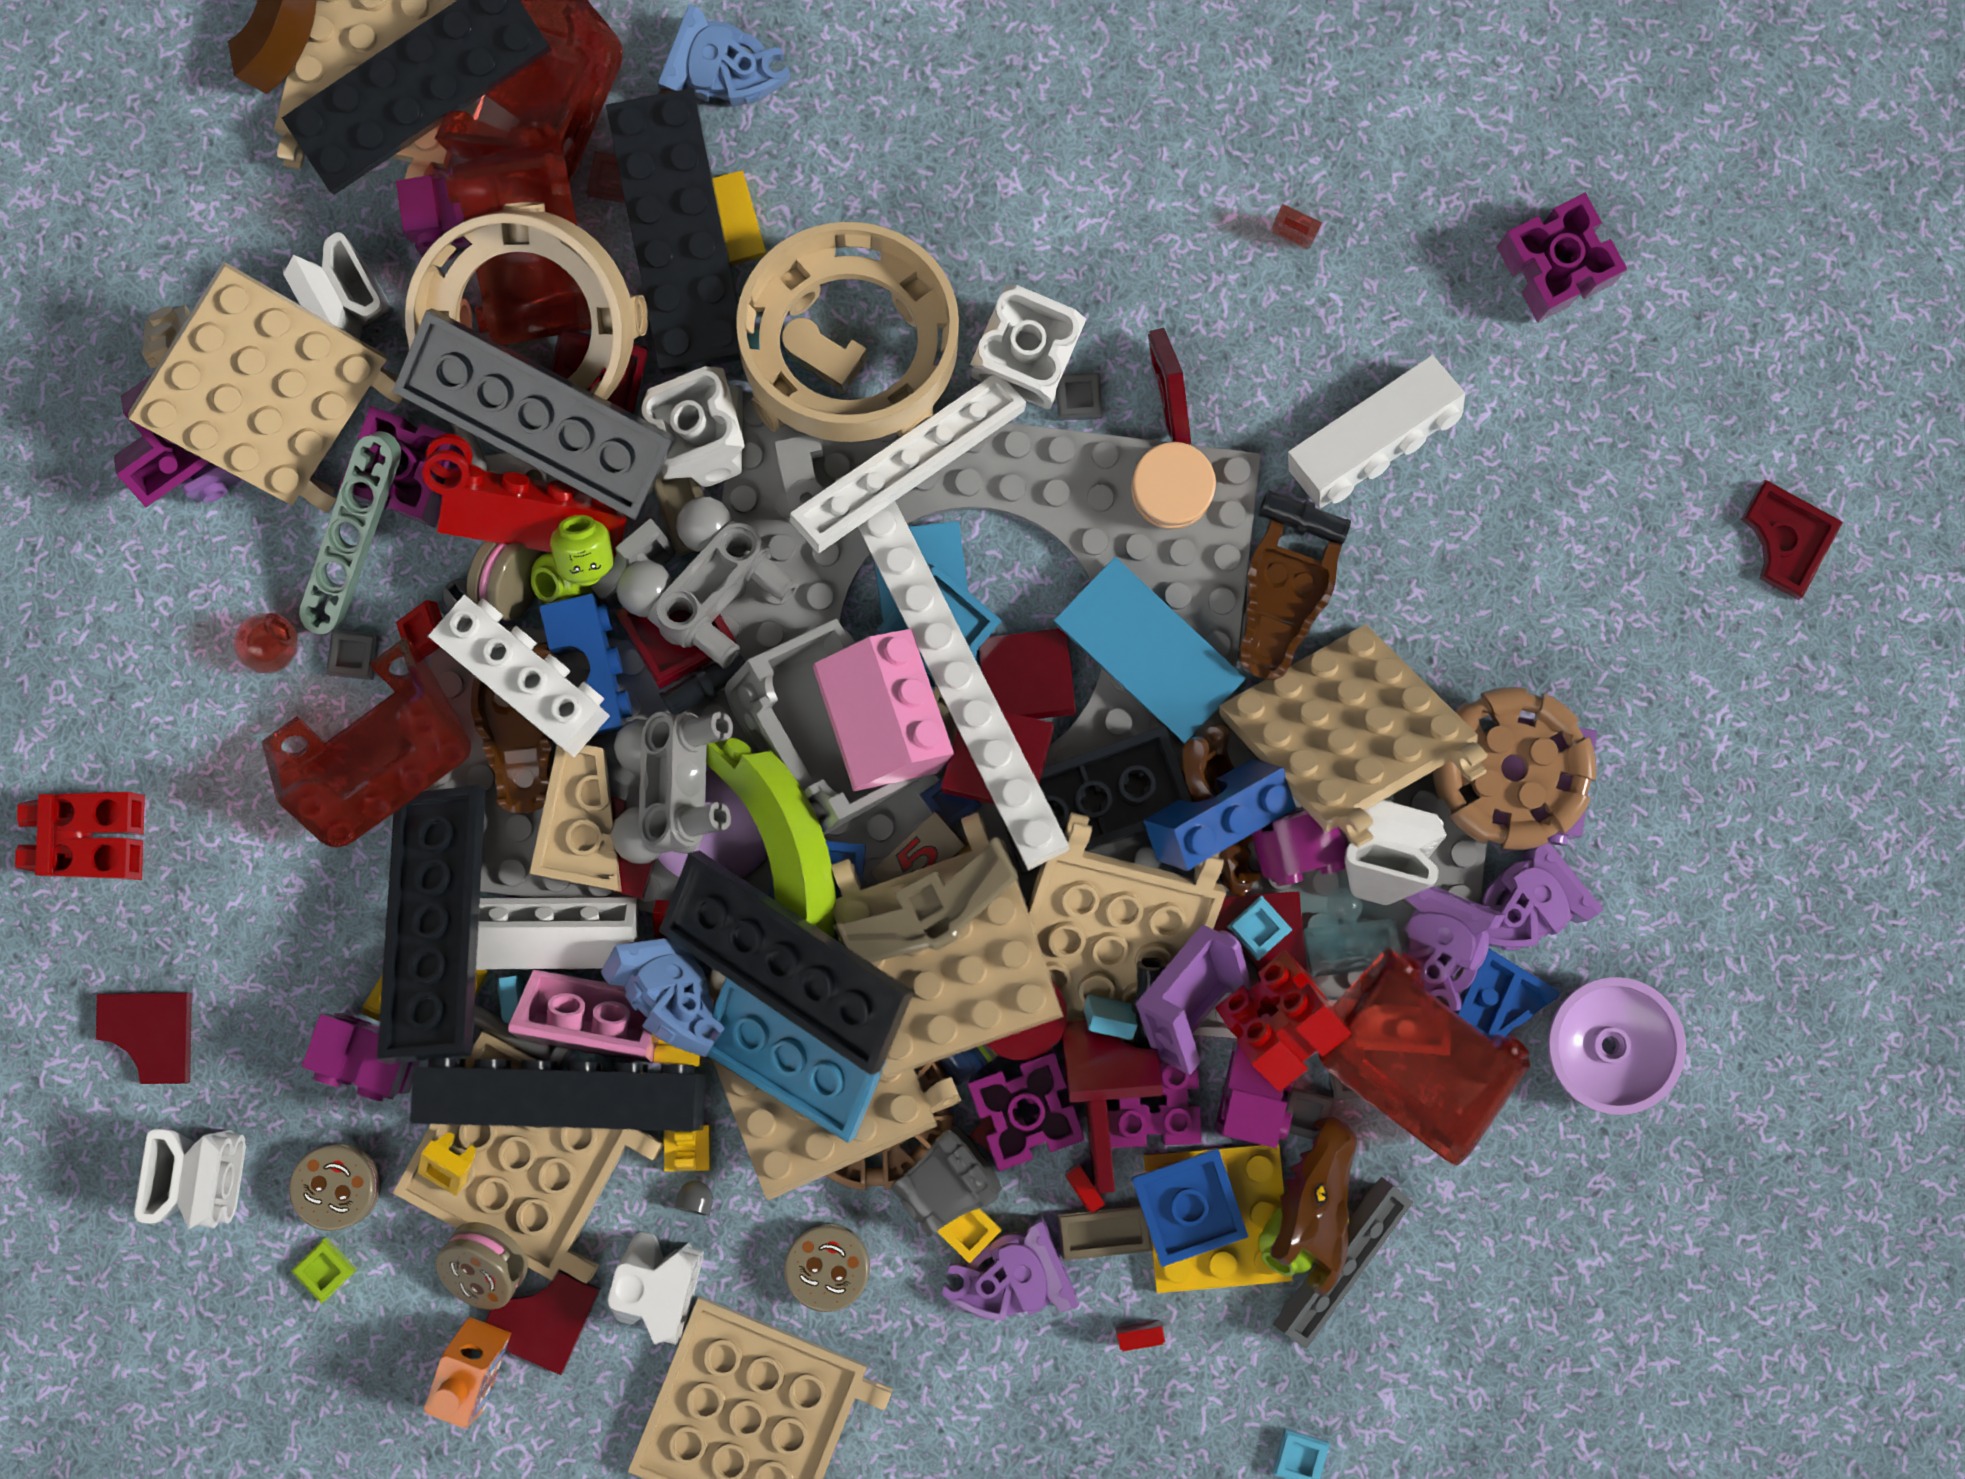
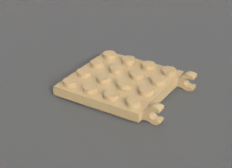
[274,0,462,179]
[128,261,403,513]
[1219,624,1487,848]
[832,813,1063,1078]
[1027,813,1226,1043]
[393,1031,664,1283]
[703,1034,962,1200]
[628,1296,893,1479]

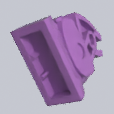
[1482,842,1604,950]
[1400,886,1505,1018]
[942,1216,1079,1321]

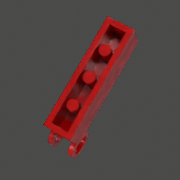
[422,434,627,558]

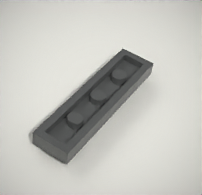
[1273,1177,1414,1349]

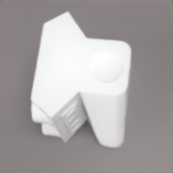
[283,232,390,340]
[970,285,1086,409]
[642,366,745,487]
[1345,800,1446,905]
[134,1129,246,1229]
[608,1232,704,1345]

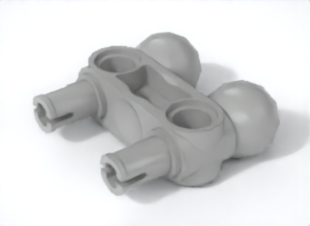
[616,497,799,669]
[611,712,733,863]

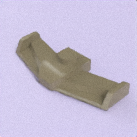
[833,837,1018,963]

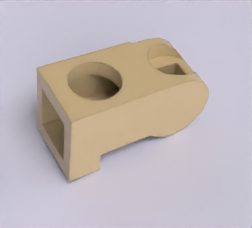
[782,318,868,394]

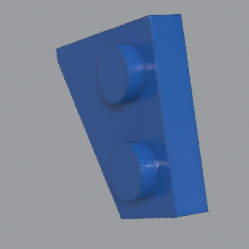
[1446,948,1561,1050]

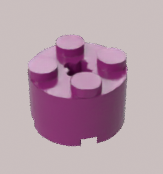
[1251,806,1349,886]

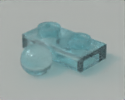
[1304,888,1403,977]

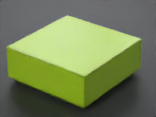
[291,1237,358,1304]

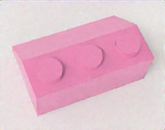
[812,629,954,791]
[509,969,659,1064]

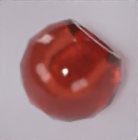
[234,612,298,674]

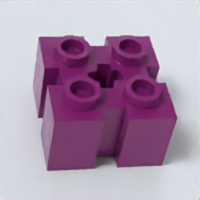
[396,166,503,261]
[1496,192,1628,323]
[338,406,463,528]
[301,1013,421,1102]
[967,1052,1085,1172]
[1107,1058,1202,1148]

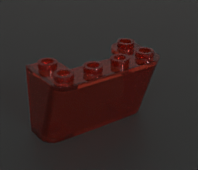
[261,637,472,848]

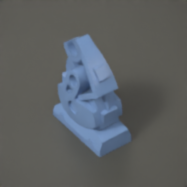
[658,4,791,107]
[601,938,724,1057]

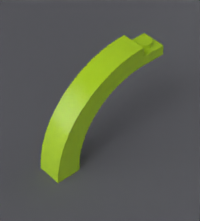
[706,738,836,938]

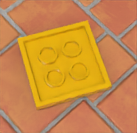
[1143,1143,1293,1293]

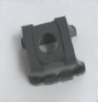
[891,1123,1002,1236]

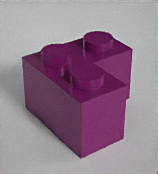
[114,374,210,507]
[1214,1042,1294,1148]

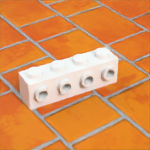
[1288,355,1465,509]
[428,595,610,758]
[476,897,641,970]

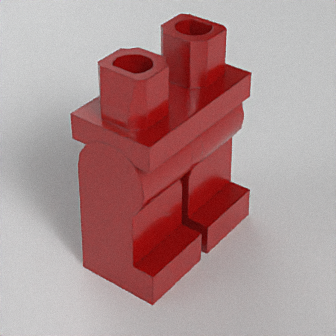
[15,792,145,880]

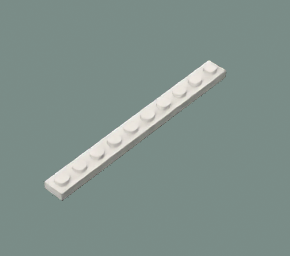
[835,474,1070,870]

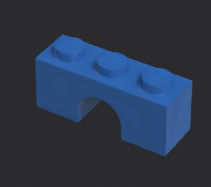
[539,594,633,738]
[1143,759,1296,871]

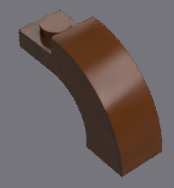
[228,0,317,94]

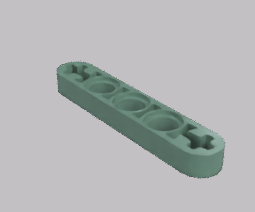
[299,431,401,634]

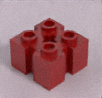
[1215,950,1352,1092]

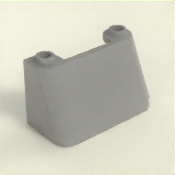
[725,618,924,835]

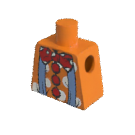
[424,1317,511,1428]

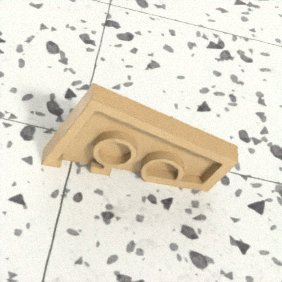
[529,744,622,892]

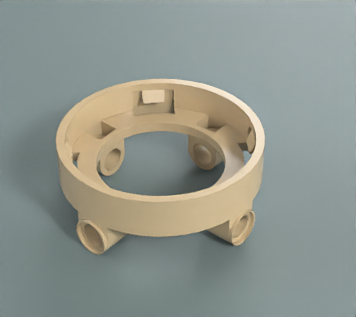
[405,202,648,400]
[736,222,959,442]

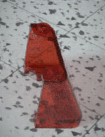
[434,0,623,188]
[445,135,592,345]
[1317,947,1530,1166]

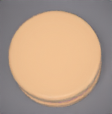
[1131,442,1216,529]

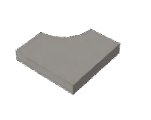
[591,518,676,609]

